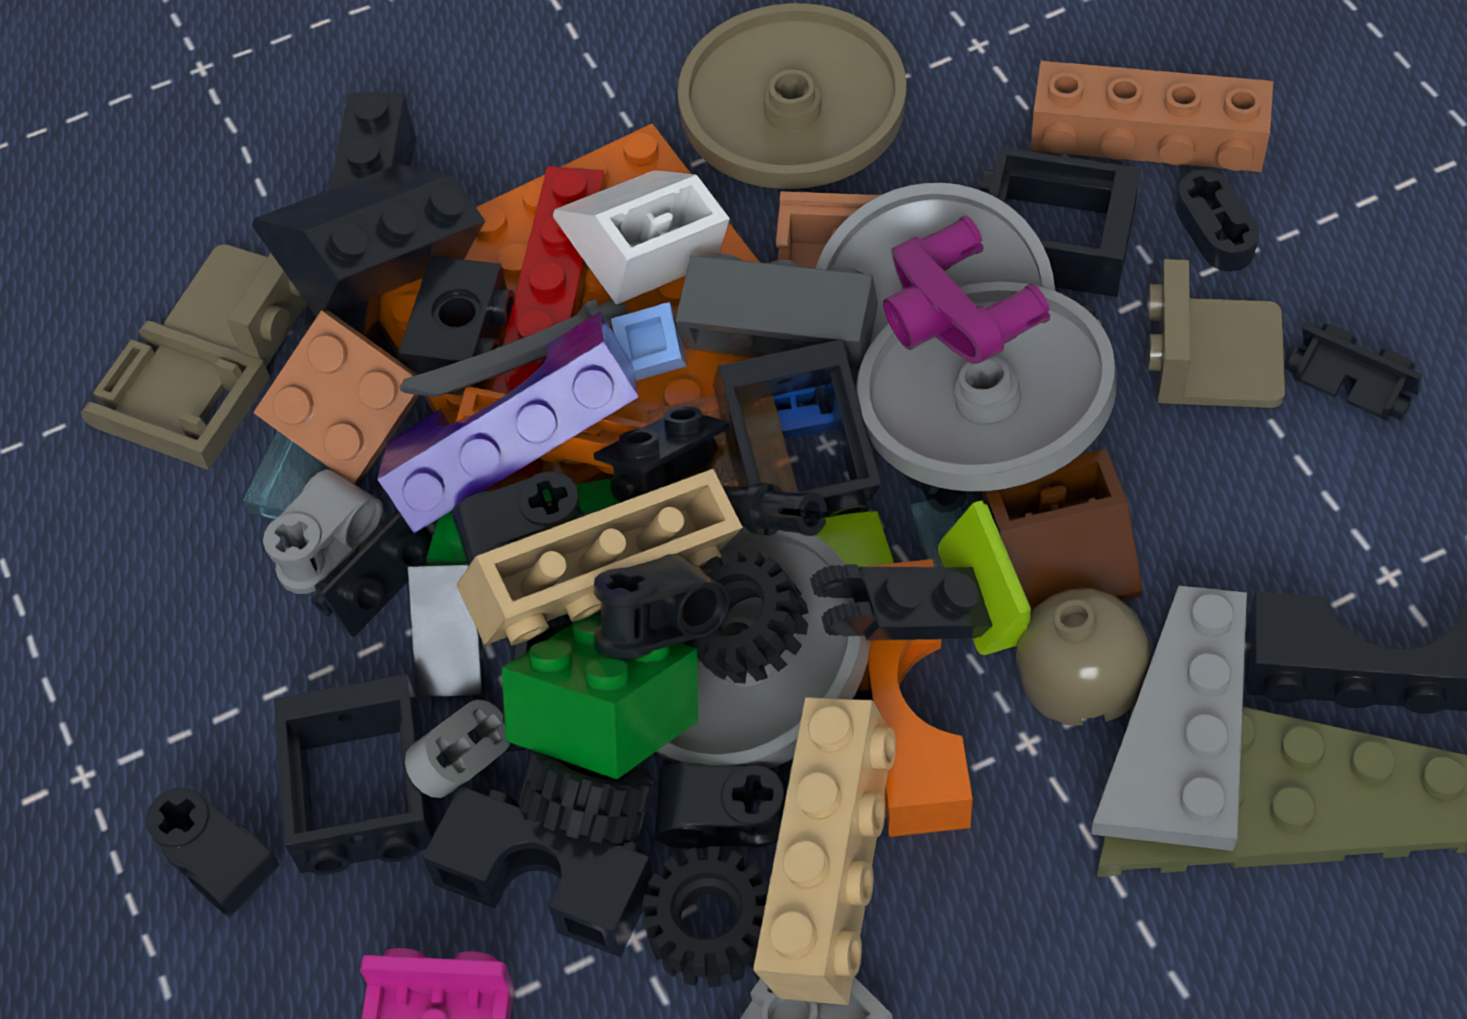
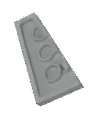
[1091,586,1247,851]

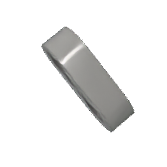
[405,699,510,798]

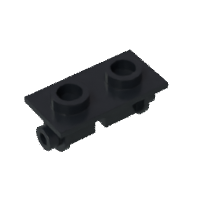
[1286,323,1422,421]
[593,406,730,502]
[311,510,433,637]

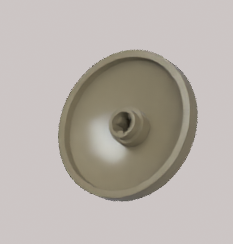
[678,3,906,189]

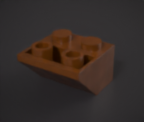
[979,449,1143,614]

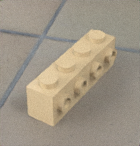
[456,469,743,645]
[753,697,896,1005]

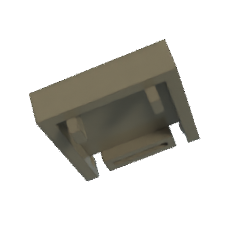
[81,321,270,470]

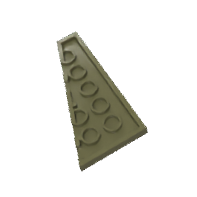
[1097,706,1467,877]

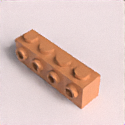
[1030,61,1273,172]

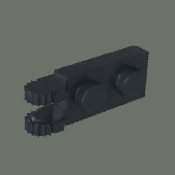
[810,564,992,640]

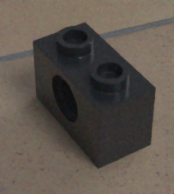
[398,256,515,396]

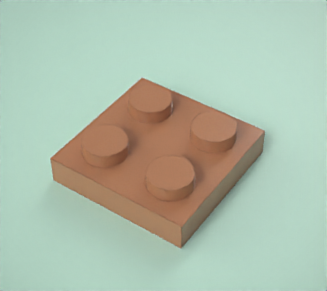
[253,310,420,485]

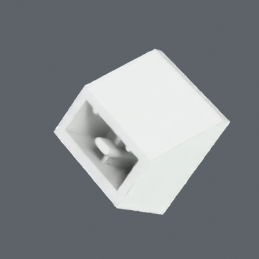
[553,170,730,305]

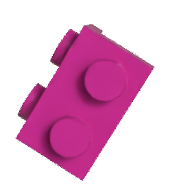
[360,948,515,1019]

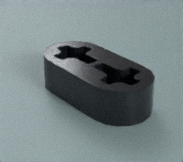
[1175,169,1259,271]

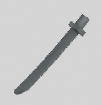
[399,299,628,397]

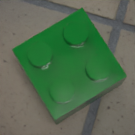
[502,615,698,779]

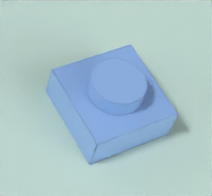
[611,302,687,381]

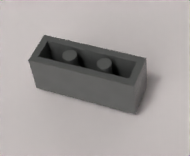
[675,253,878,369]

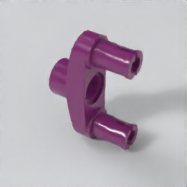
[883,215,1050,364]

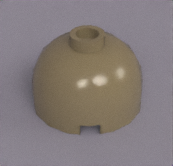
[1016,588,1152,725]

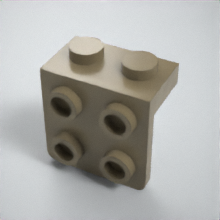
[164,244,307,367]
[1147,259,1285,408]

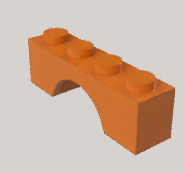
[857,559,973,837]

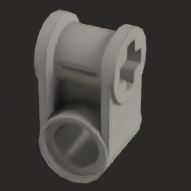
[263,469,383,594]

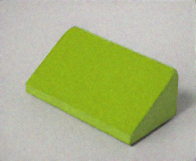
[938,500,1031,655]

